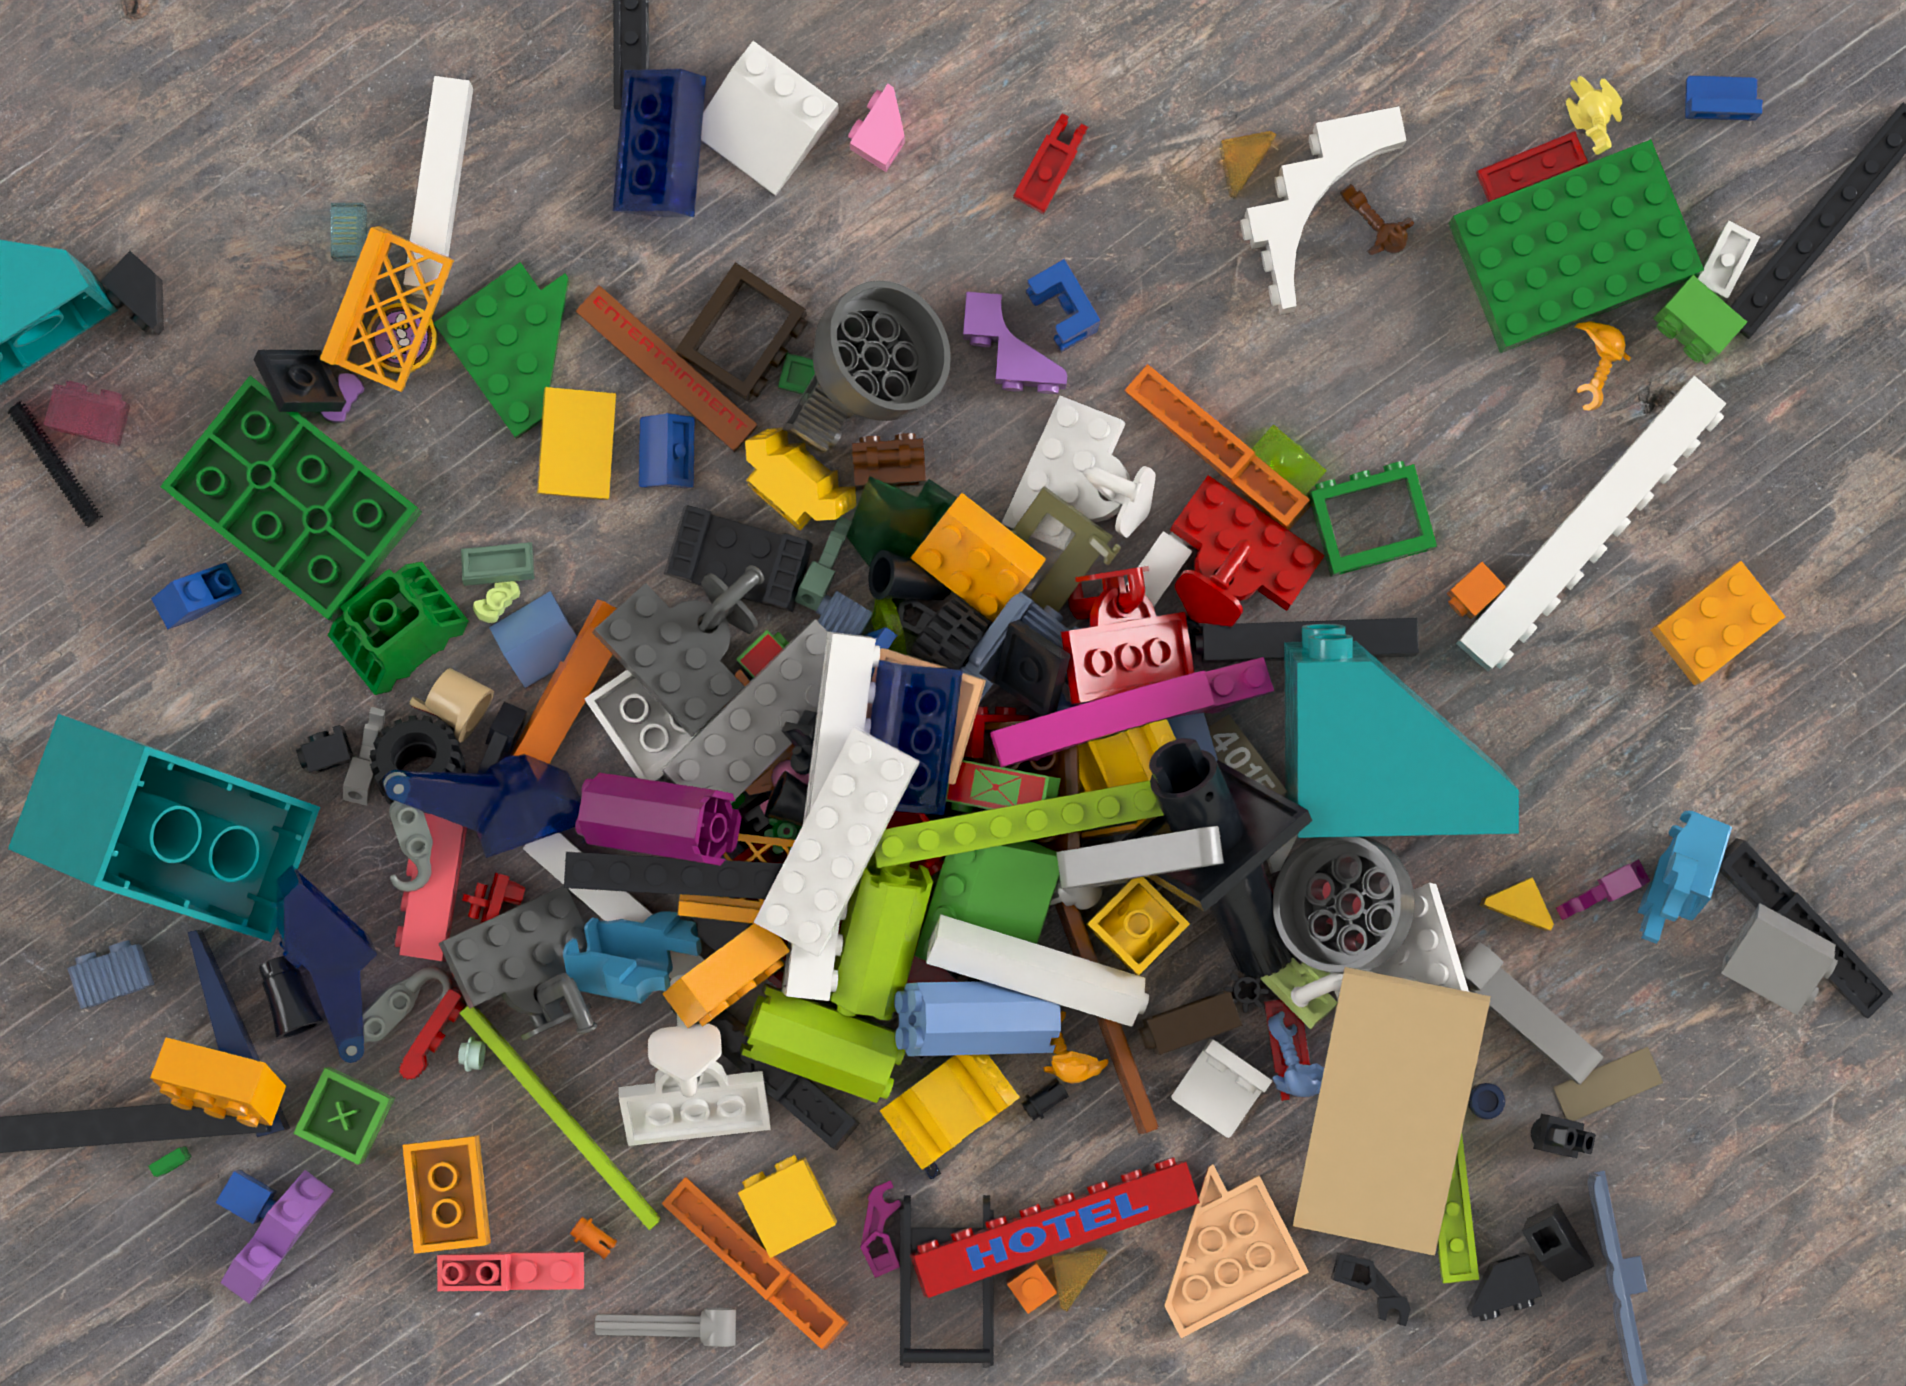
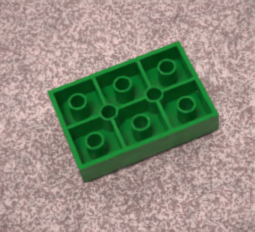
[1448,139,1704,354]
[160,375,422,622]

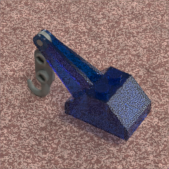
[383,754,581,892]
[276,865,452,1063]

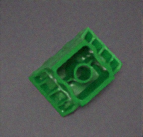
[328,561,469,695]

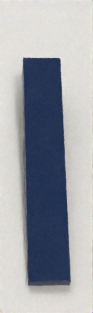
[188,930,290,1137]

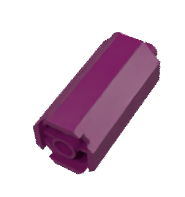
[575,772,741,866]

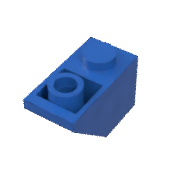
[151,562,242,630]

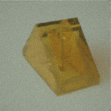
[1219,131,1277,199]
[1051,1246,1108,1312]

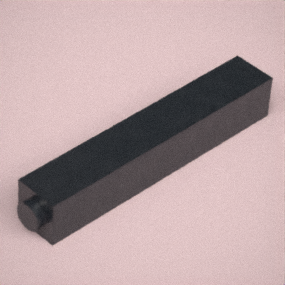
[1195,618,1419,664]

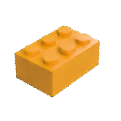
[911,493,1046,622]
[1650,561,1786,685]
[662,923,790,1028]
[150,1037,286,1127]
[402,1135,491,1254]

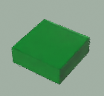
[778,353,815,395]
[148,1146,192,1177]

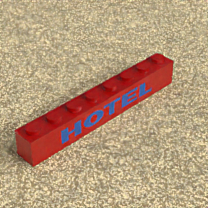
[910,1157,1200,1298]

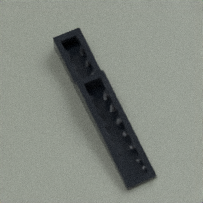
[1719,838,1893,1019]
[670,1007,860,1150]

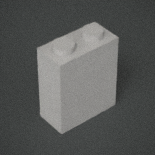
[1721,903,1837,1015]

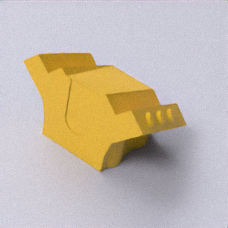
[745,428,856,531]
[1079,719,1176,793]
[880,1055,1020,1170]

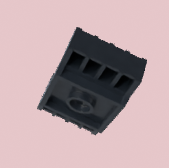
[664,505,813,612]

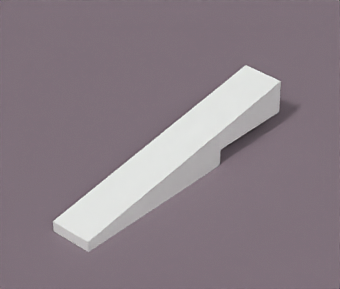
[523,822,704,979]

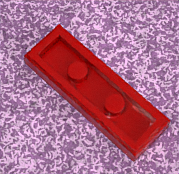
[1476,131,1588,202]

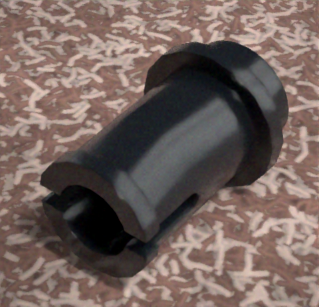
[1021,1078,1069,1121]

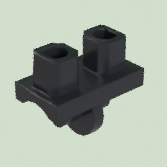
[781,710,817,775]
[1531,1113,1596,1159]

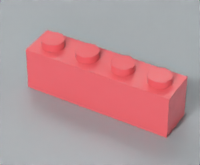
[395,813,469,962]

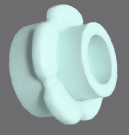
[458,1036,486,1072]

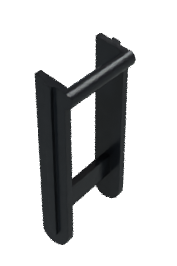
[900,1195,994,1368]

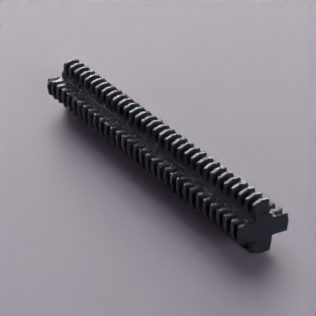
[8,401,103,528]

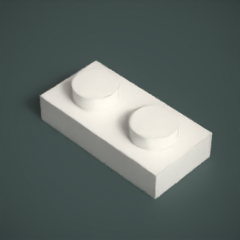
[1698,221,1760,301]

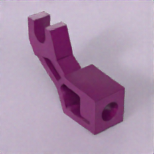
[1556,859,1650,920]
[860,1180,901,1278]

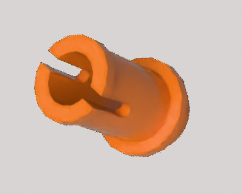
[570,1216,617,1259]

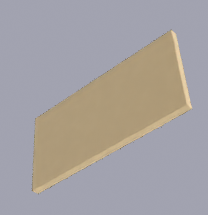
[1293,967,1491,1256]

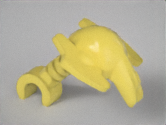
[1566,76,1622,155]

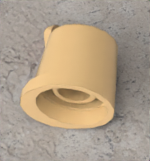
[409,668,494,743]

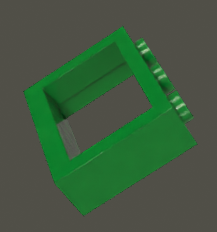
[1308,461,1437,577]

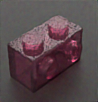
[44,381,130,447]

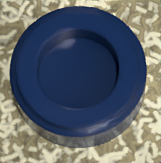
[1468,1083,1505,1119]

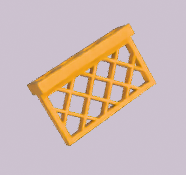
[320,226,454,392]
[678,833,795,924]

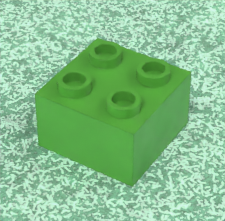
[1653,275,1747,364]
[293,1067,395,1165]

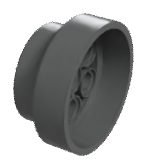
[813,281,951,421]
[1273,837,1415,973]

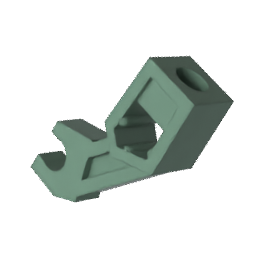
[795,517,852,611]

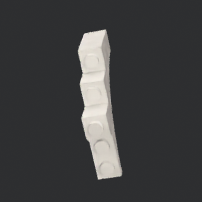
[1240,106,1406,315]

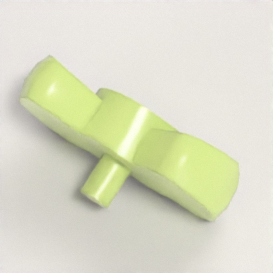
[473,581,520,623]

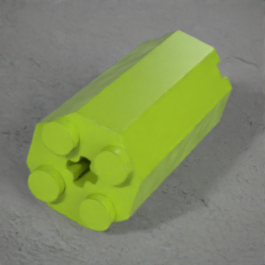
[830,853,933,1020]
[739,983,906,1103]

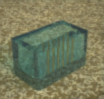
[331,203,367,262]

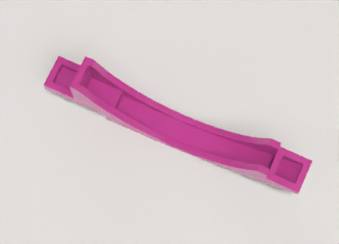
[990,657,1274,768]

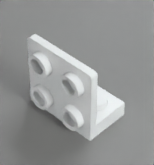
[1171,1039,1272,1138]

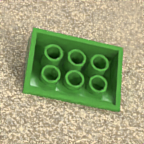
[914,841,1060,960]

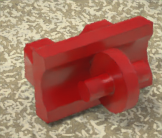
[462,872,525,924]

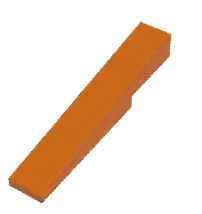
[1124,364,1311,531]
[493,599,617,804]
[662,1177,849,1350]

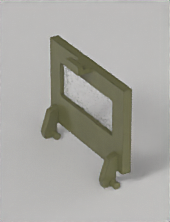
[1012,486,1121,612]

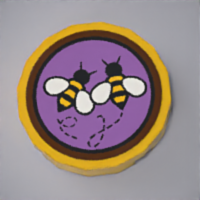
[367,303,438,374]

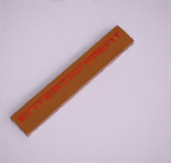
[576,285,758,453]

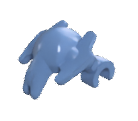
[1268,1011,1324,1097]

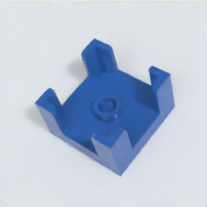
[1026,259,1100,353]

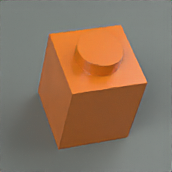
[1446,562,1506,619]
[1006,1261,1057,1314]

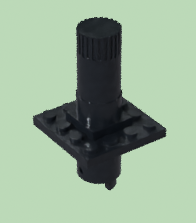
[1121,738,1312,978]

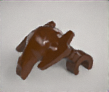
[1340,184,1414,255]

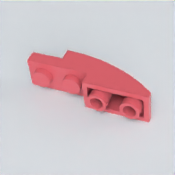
[437,1251,584,1291]

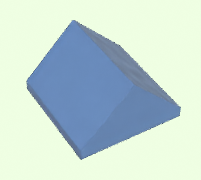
[489,591,577,688]

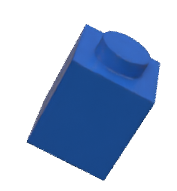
[216,1170,277,1224]

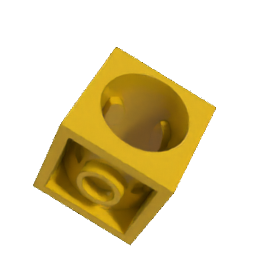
[1085,877,1190,975]
[738,1154,837,1258]

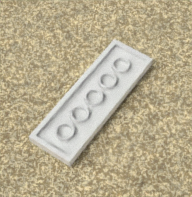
[754,727,920,957]

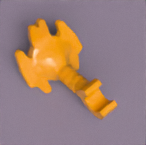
[1574,321,1631,411]
[1043,1010,1109,1084]

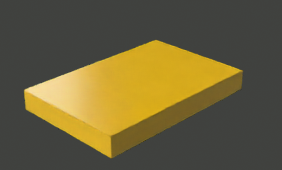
[537,387,616,500]

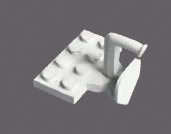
[1001,396,1156,551]
[1291,883,1469,1007]
[618,975,771,1146]

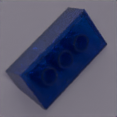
[612,69,706,217]
[870,660,963,815]

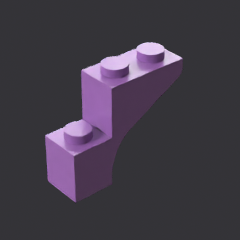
[963,292,1067,394]
[220,1170,334,1304]

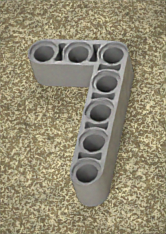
[1056,826,1224,889]
[1458,942,1603,1085]

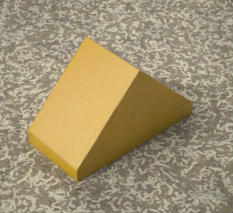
[1479,877,1554,931]

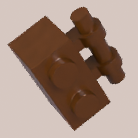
[852,433,926,490]

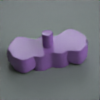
[320,373,364,423]

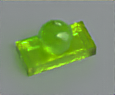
[1252,424,1327,495]

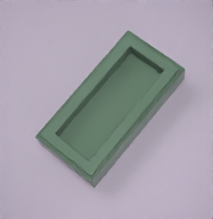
[461,542,535,586]

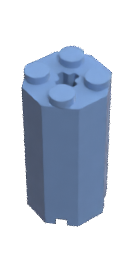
[894,981,1061,1057]

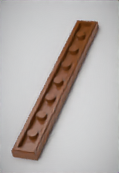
[1055,902,1159,1134]

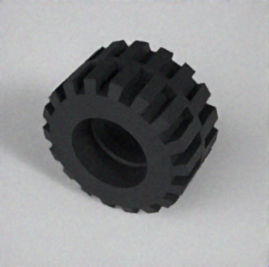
[908,597,993,671]
[370,715,466,813]

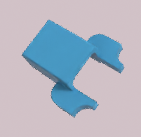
[1637,811,1732,944]
[563,911,702,1004]

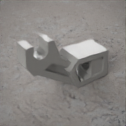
[343,707,385,806]

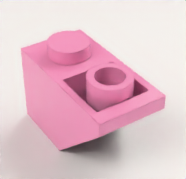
[848,84,905,172]

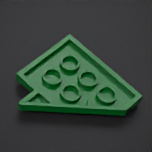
[434,262,569,439]

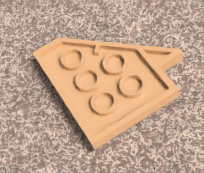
[1164,1164,1309,1338]

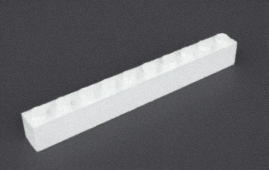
[1456,376,1726,672]
[782,632,880,1001]

